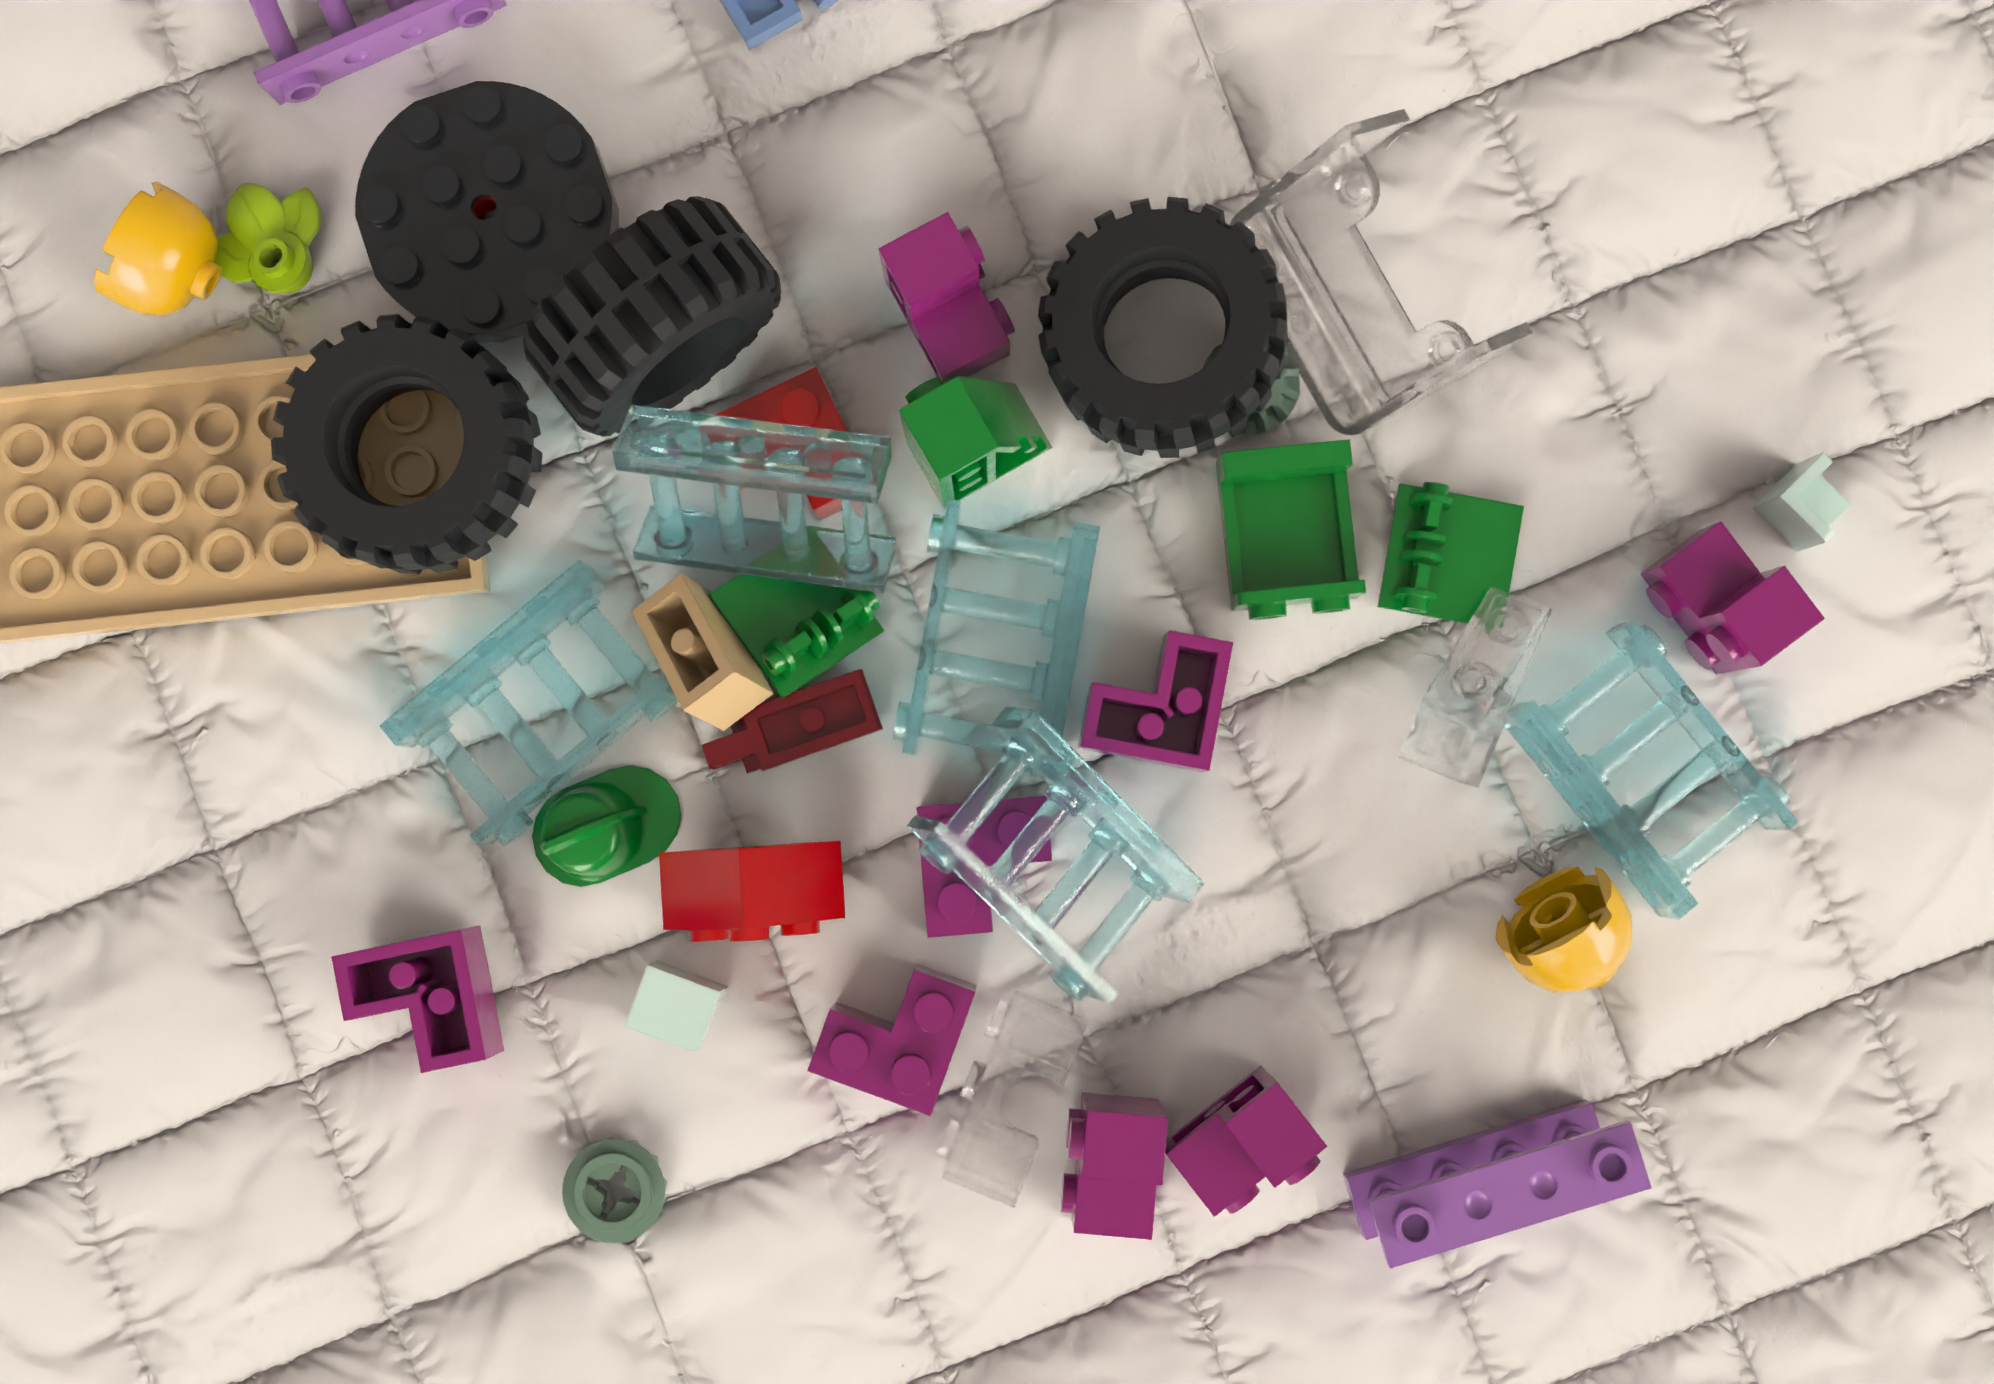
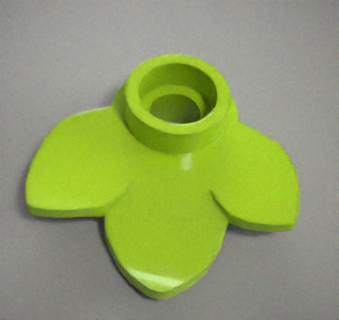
[214,183,322,294]

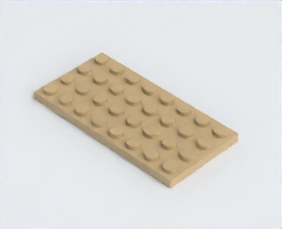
[0,354,491,644]

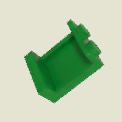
[1216,439,1366,620]

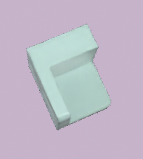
[1753,452,1851,552]
[624,960,728,1052]

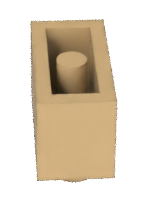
[632,573,773,731]

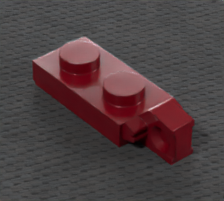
[702,669,883,774]

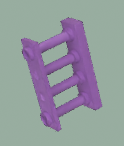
[249,0,507,105]
[1343,1100,1652,1269]

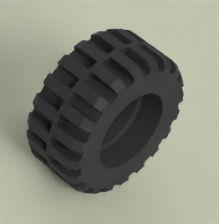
[523,196,781,437]
[1038,197,1288,458]
[271,314,542,575]

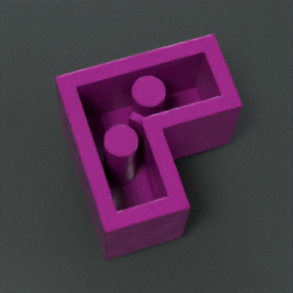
[878,212,1015,384]
[1640,521,1825,675]
[1077,630,1233,772]
[916,796,1052,938]
[331,925,505,1073]
[807,964,977,1116]
[1165,1066,1328,1217]
[1061,1092,1168,1240]

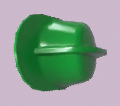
[532,765,681,887]

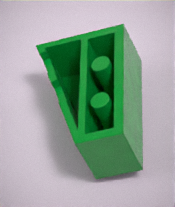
[898,376,1052,509]

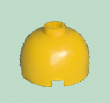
[94,181,222,316]
[1495,866,1632,993]

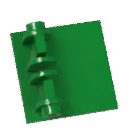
[1377,482,1524,630]
[708,529,885,699]

